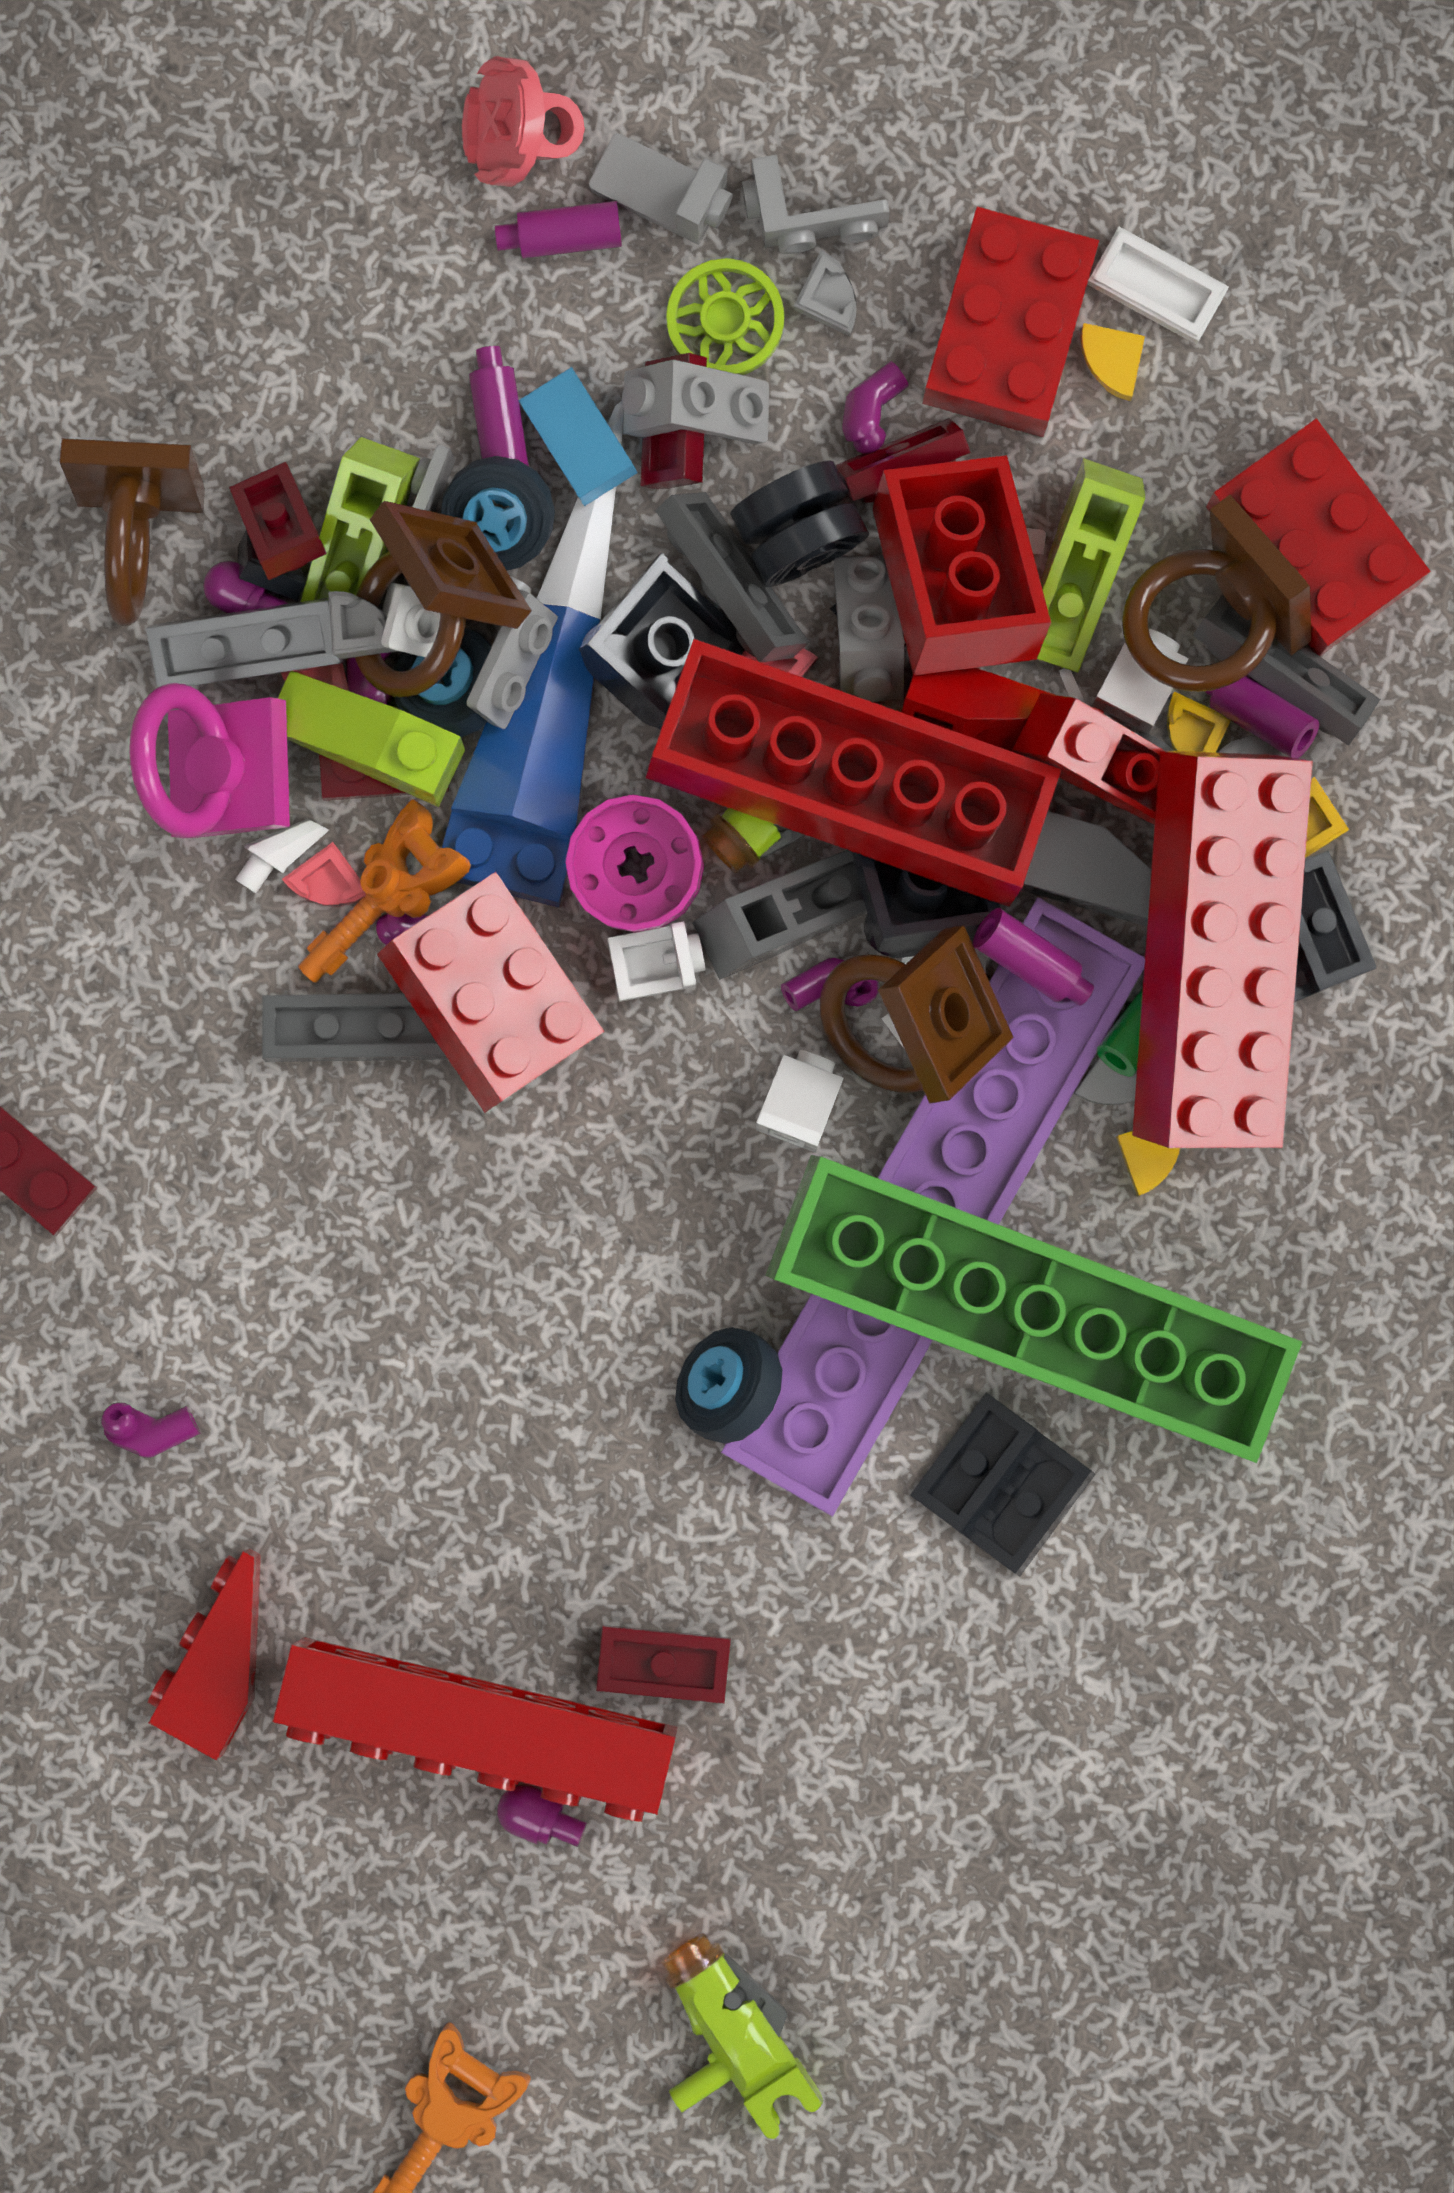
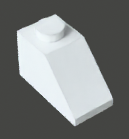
[756,1050,844,1153]

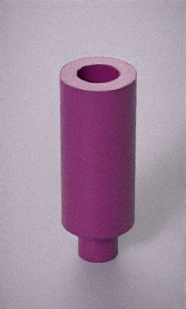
[495,201,622,259]
[469,346,529,466]
[1204,676,1319,758]
[973,908,1094,1006]

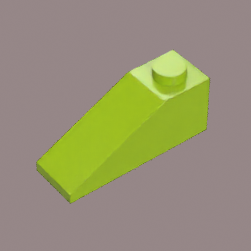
[301,437,420,602]
[1037,458,1146,673]
[278,671,465,807]

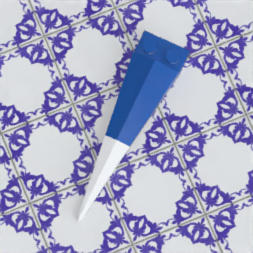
[442,401,623,908]

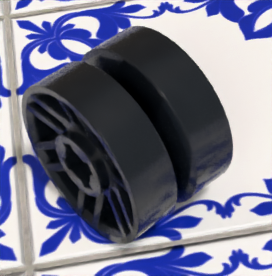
[730,460,869,587]

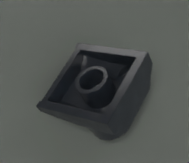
[579,553,745,730]
[852,852,1001,958]

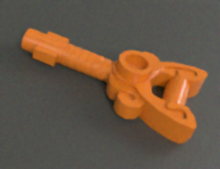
[298,799,471,983]
[373,2022,531,2193]

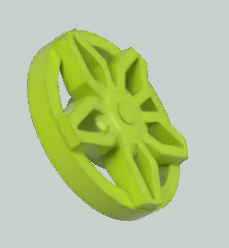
[666,258,784,375]

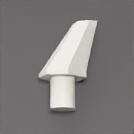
[235,819,329,893]

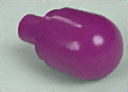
[203,561,288,613]
[497,1785,587,1847]

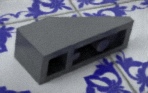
[1020,805,1151,926]
[692,850,867,980]

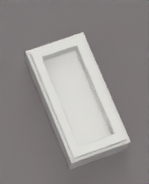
[1087,227,1229,345]

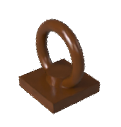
[60,438,205,626]
[1122,495,1311,692]
[355,501,532,697]
[820,925,1014,1104]

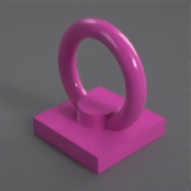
[129,683,290,839]

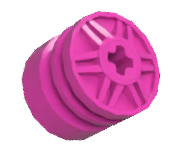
[565,794,704,933]

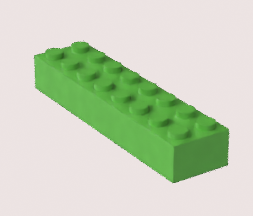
[765,1155,1302,1463]

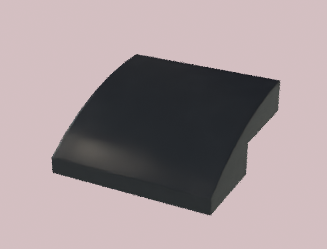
[1294,850,1377,1002]
[910,1392,1096,1577]

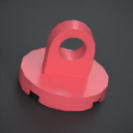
[462,56,585,187]

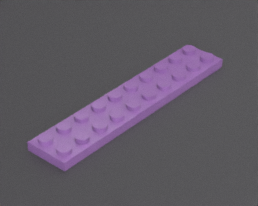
[721,897,1145,1517]

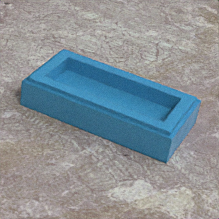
[519,367,638,506]

